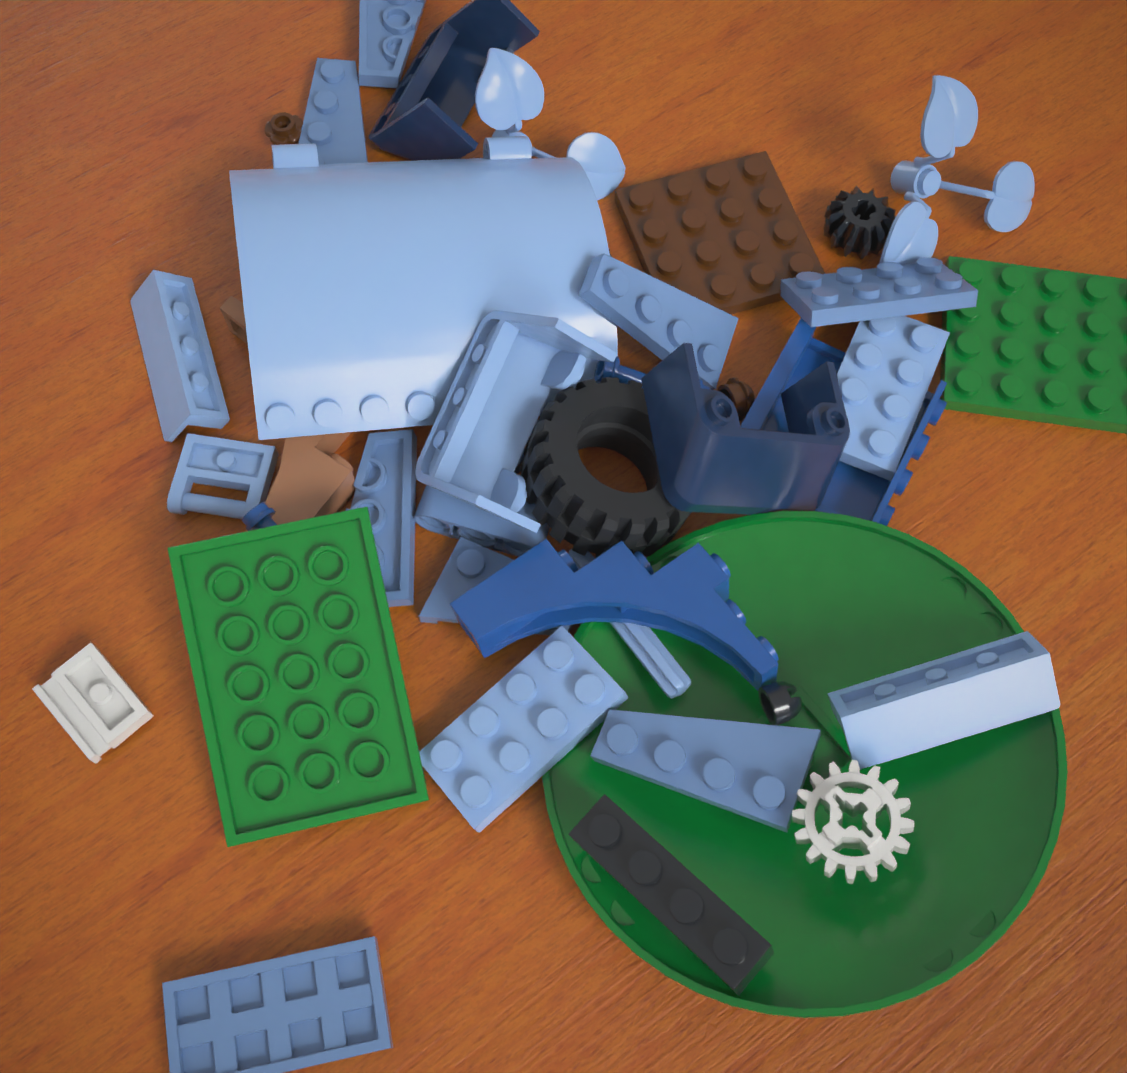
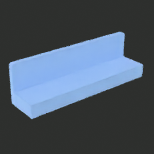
[130,270,230,442]
[827,631,1060,770]

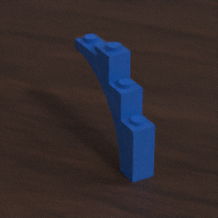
[450,539,779,691]

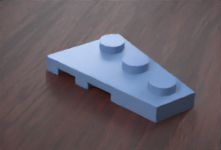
[419,537,573,636]

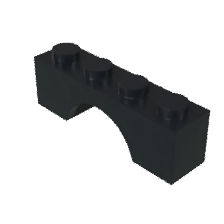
[568,794,774,996]

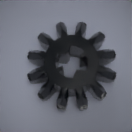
[823,185,896,260]

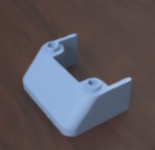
[415,310,617,533]

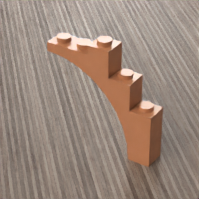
[220,296,356,532]

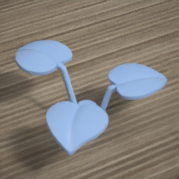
[475,48,626,200]
[879,75,1035,265]

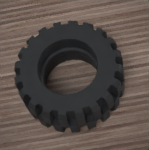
[521,377,692,558]

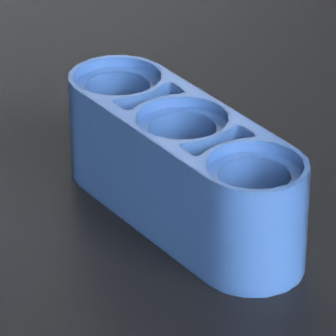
[414,485,550,557]

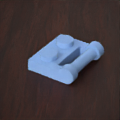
[167,433,279,519]

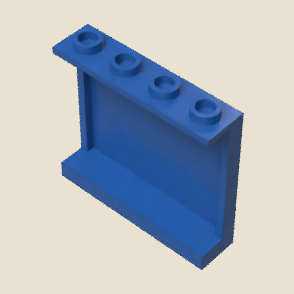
[740,318,947,526]

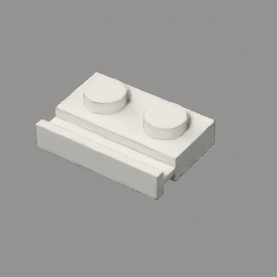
[32,642,154,764]

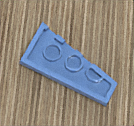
[359,0,426,88]
[299,58,368,164]
[579,253,739,390]
[346,429,417,607]
[590,709,821,832]

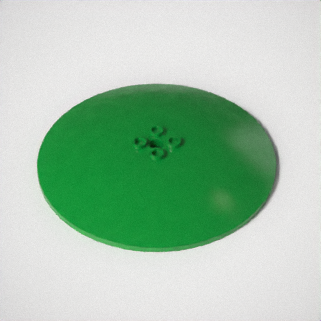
[542,511,1068,1019]

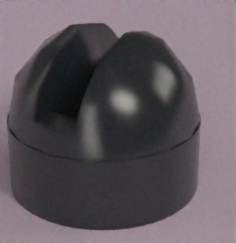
[758,681,802,725]

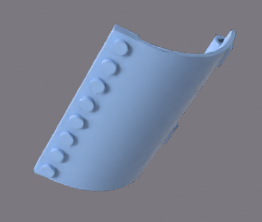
[229,136,618,440]

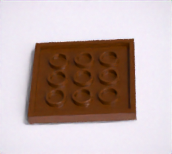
[614,151,825,315]

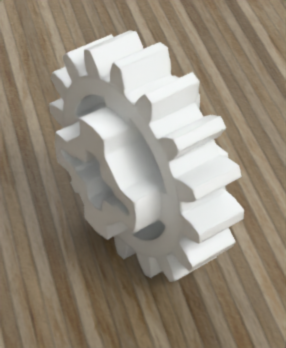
[792,760,914,884]

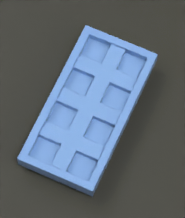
[837,316,950,481]
[420,626,628,833]

